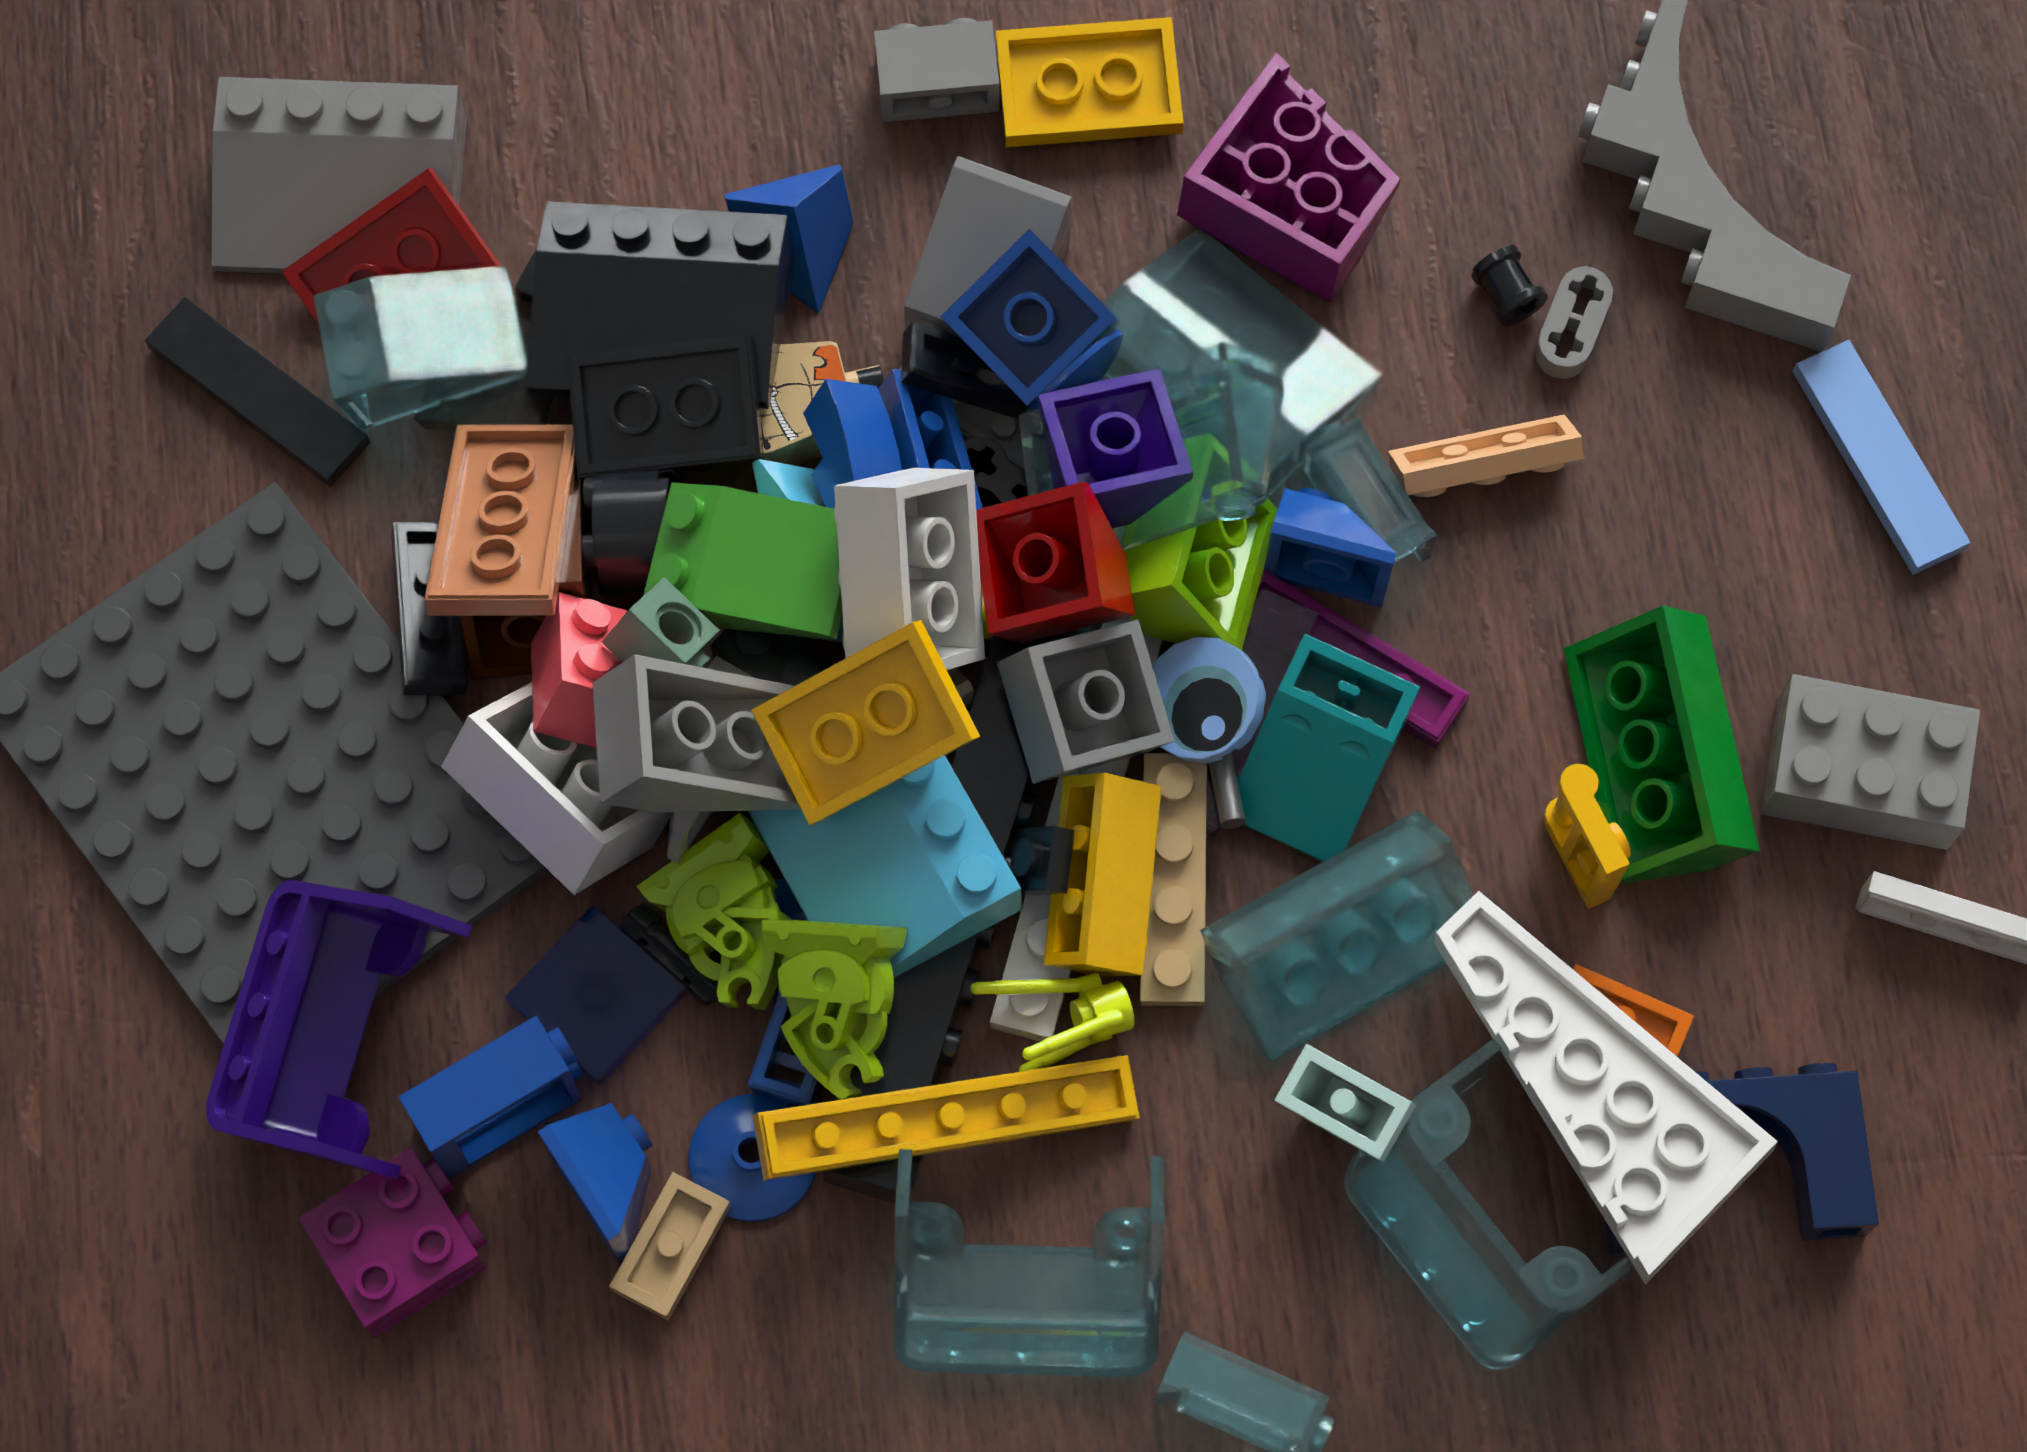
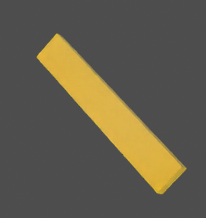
[752,1055,1140,1181]

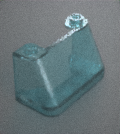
[1019,341,1284,550]

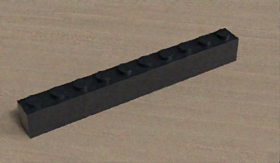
[822,626,1091,1204]

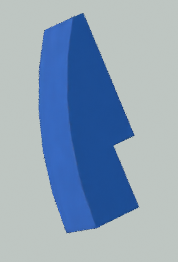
[803,379,902,508]

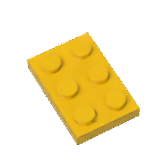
[996,17,1184,148]
[751,620,980,826]

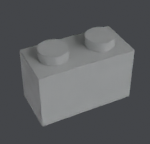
[874,18,999,122]

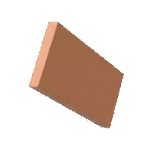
[425,424,577,616]

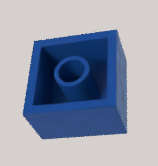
[940,228,1120,407]

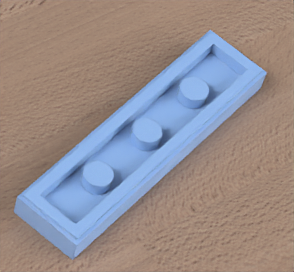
[1792,340,1971,575]

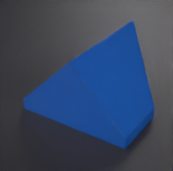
[724,164,854,314]

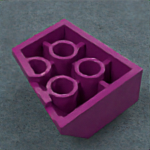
[1177,52,1401,302]

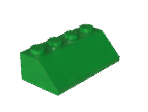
[1563,605,1760,884]

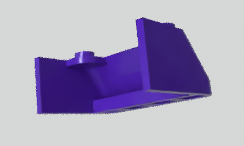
[206,880,472,1179]

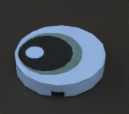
[1152,637,1266,764]

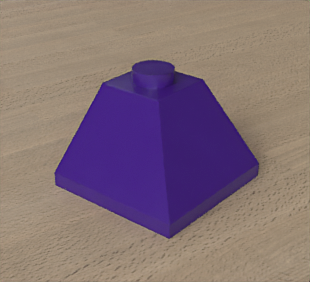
[1038,368,1193,529]

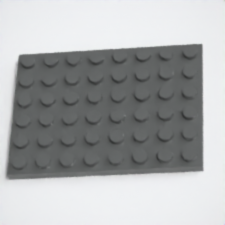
[0,482,549,1044]

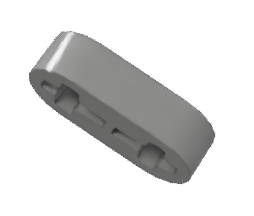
[1535,266,1613,379]

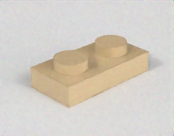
[609,1172,731,1321]

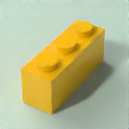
[1044,772,1162,977]

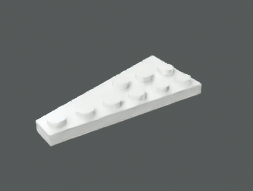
[1434,891,1778,1285]

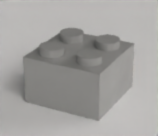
[997,619,1175,784]

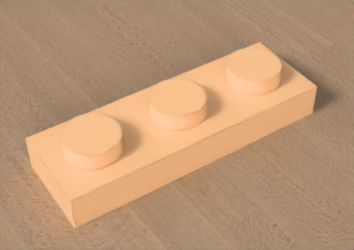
[1388,414,1584,497]

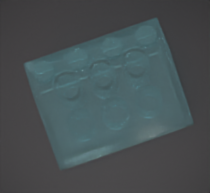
[1103,229,1382,498]

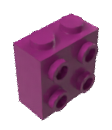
[298,1147,487,1339]

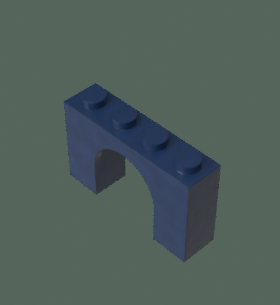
[1604,1063,1879,1254]

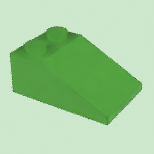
[643,482,842,639]

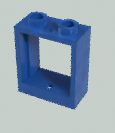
[398,1015,584,1179]

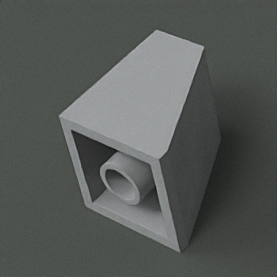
[904,156,1072,337]

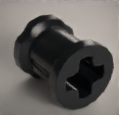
[1471,245,1548,326]

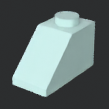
[1274,1044,1416,1162]

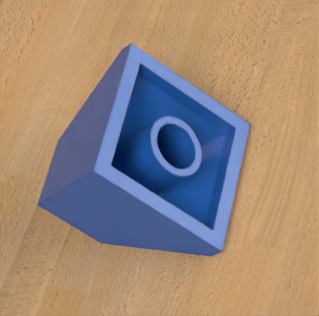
[1264,488,1396,608]
[538,1103,653,1265]

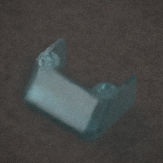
[1344,1038,1637,1369]
[894,1149,1165,1377]

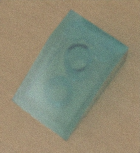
[313,266,528,430]

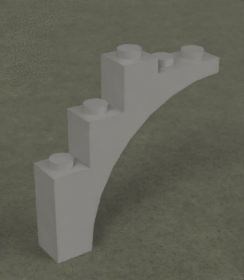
[1578,0,1851,352]

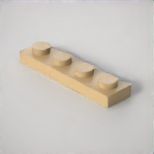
[1140,753,1207,1007]

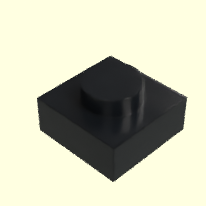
[1011,826,1075,895]

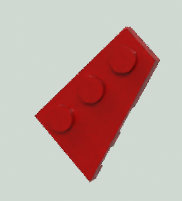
[281,167,502,322]

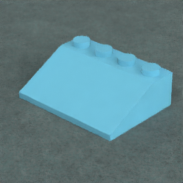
[747,756,1022,978]

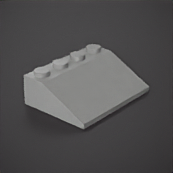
[212,77,467,274]

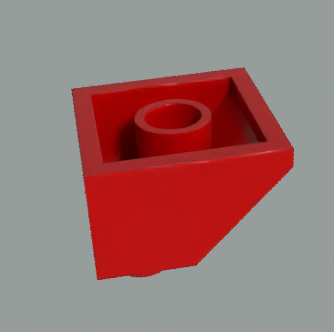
[976,482,1135,643]

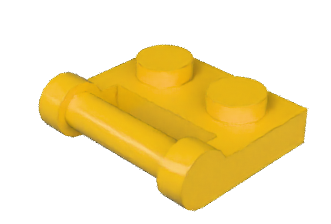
[1543,764,1631,909]

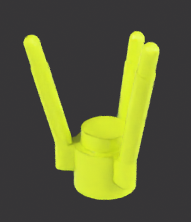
[970,972,1134,1072]

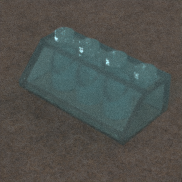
[1200,810,1473,1061]

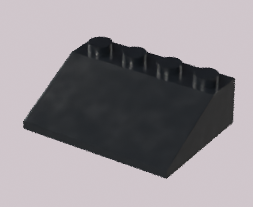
[526,201,795,409]

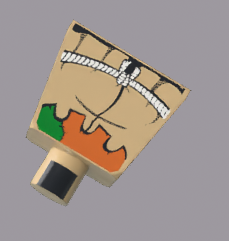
[760,341,884,466]

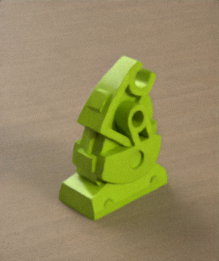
[637,813,791,1010]
[762,920,907,1100]

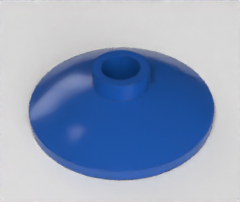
[1027,329,1124,418]
[689,1094,816,1222]

